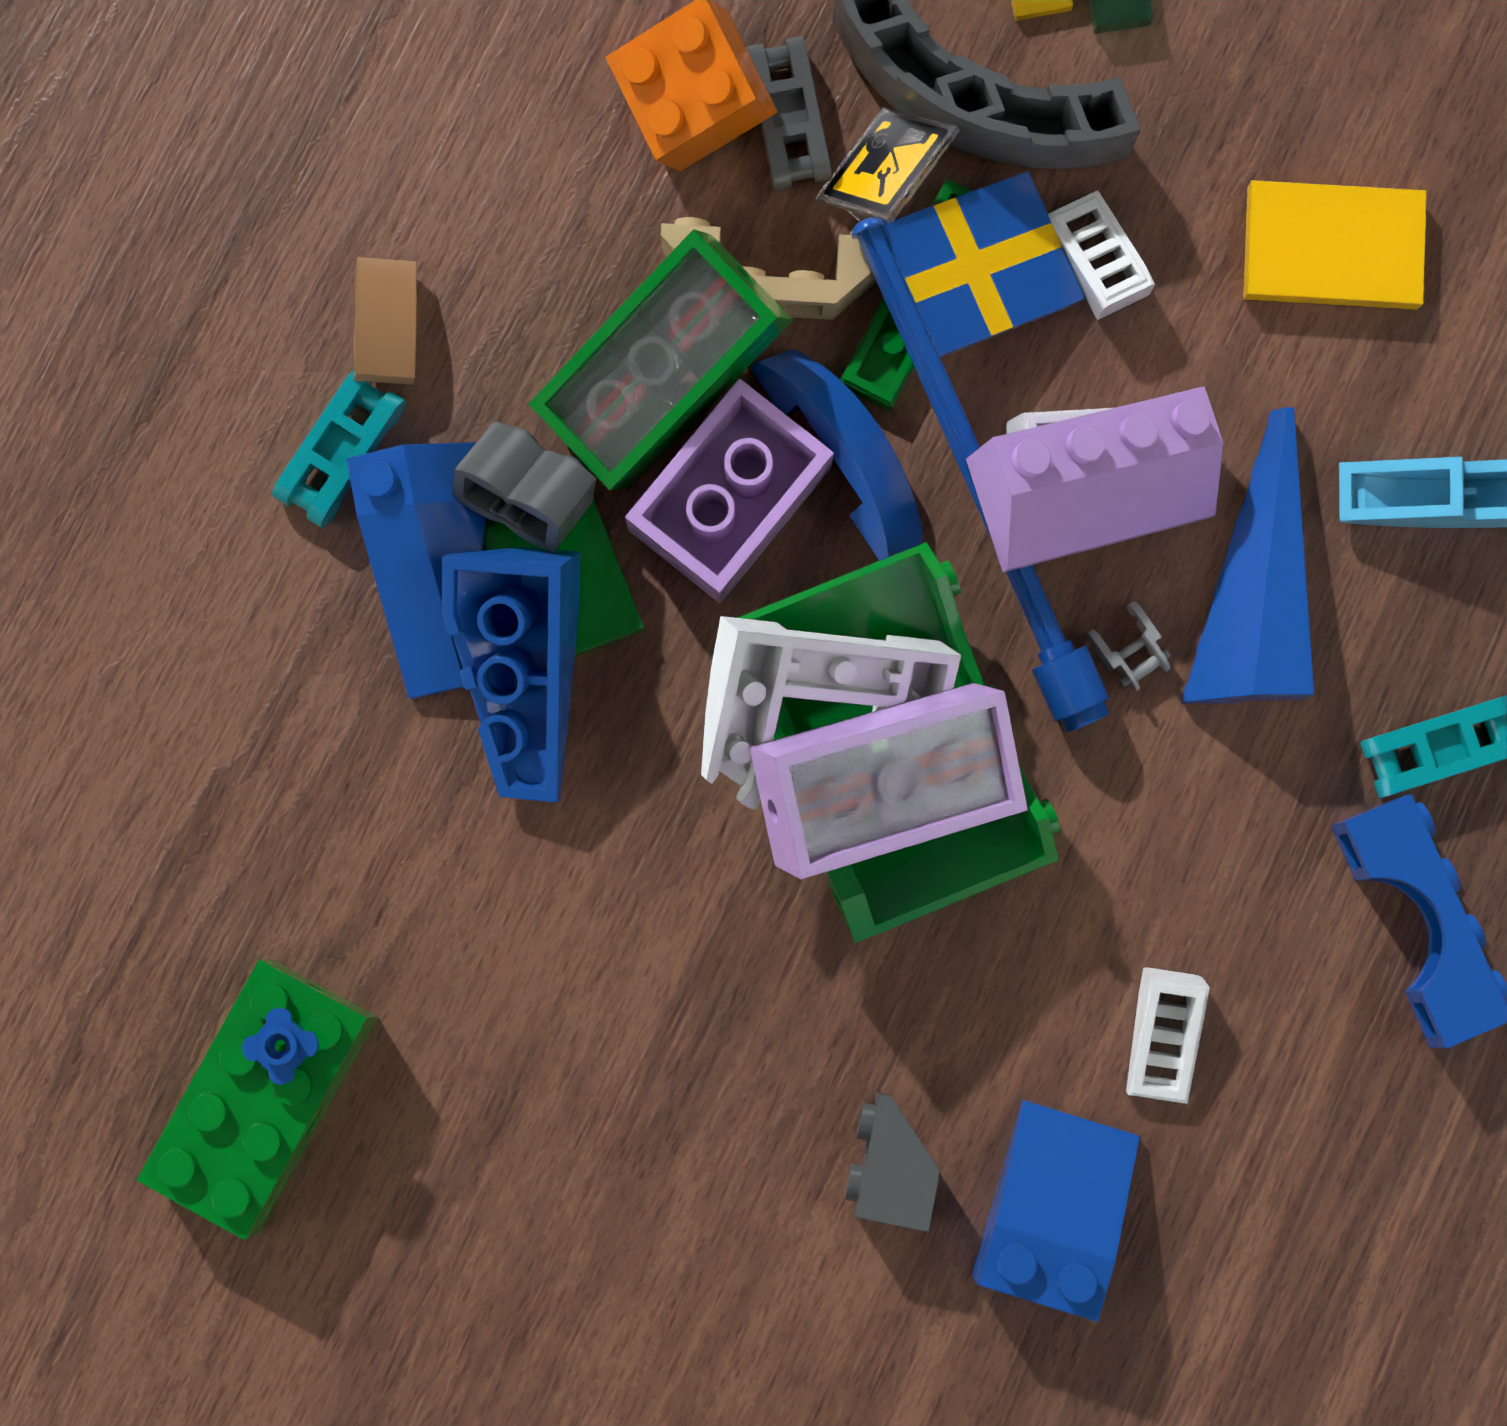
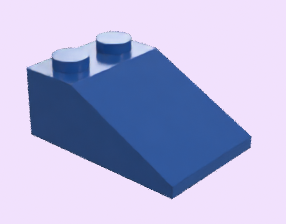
[971,1100,1140,1322]

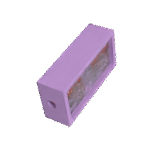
[749,683,1028,879]

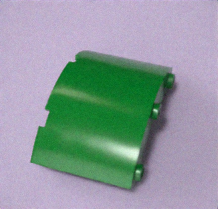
[738,542,1061,943]

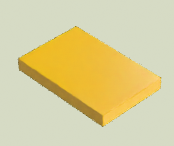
[1243,180,1427,310]

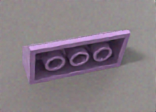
[966,386,1224,573]

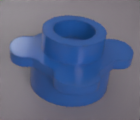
[242,1008,319,1084]

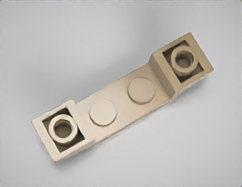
[661,217,876,320]

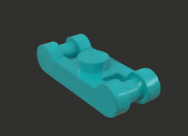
[272,370,407,528]
[1360,695,1507,799]

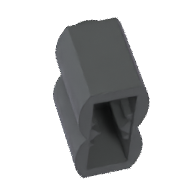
[452,422,596,552]

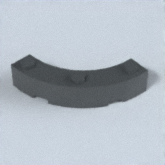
[832,0,1141,169]

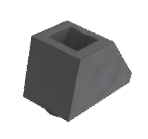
[844,1092,940,1232]

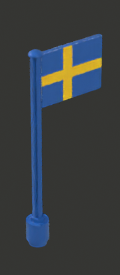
[852,171,1110,733]

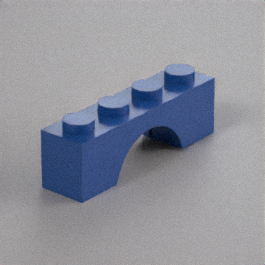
[1331,793,1507,1049]

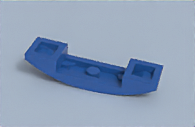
[751,349,923,561]

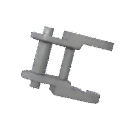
[1085,601,1171,692]

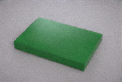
[483,499,645,657]

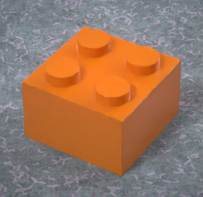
[605,0,778,172]

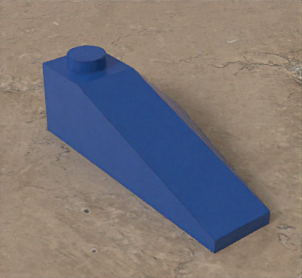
[346,442,489,699]
[442,547,580,803]

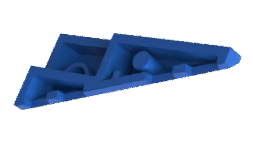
[1182,407,1314,704]

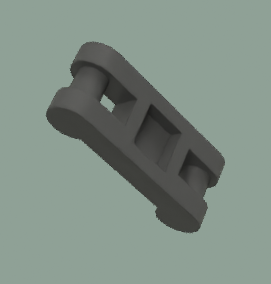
[746,36,832,192]

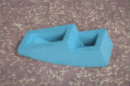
[1339,457,1507,528]

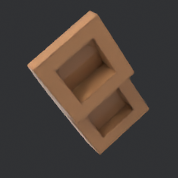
[354,257,417,385]

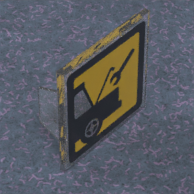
[815,107,960,223]

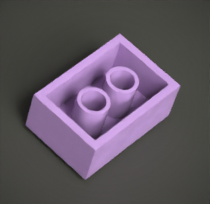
[625,378,834,604]

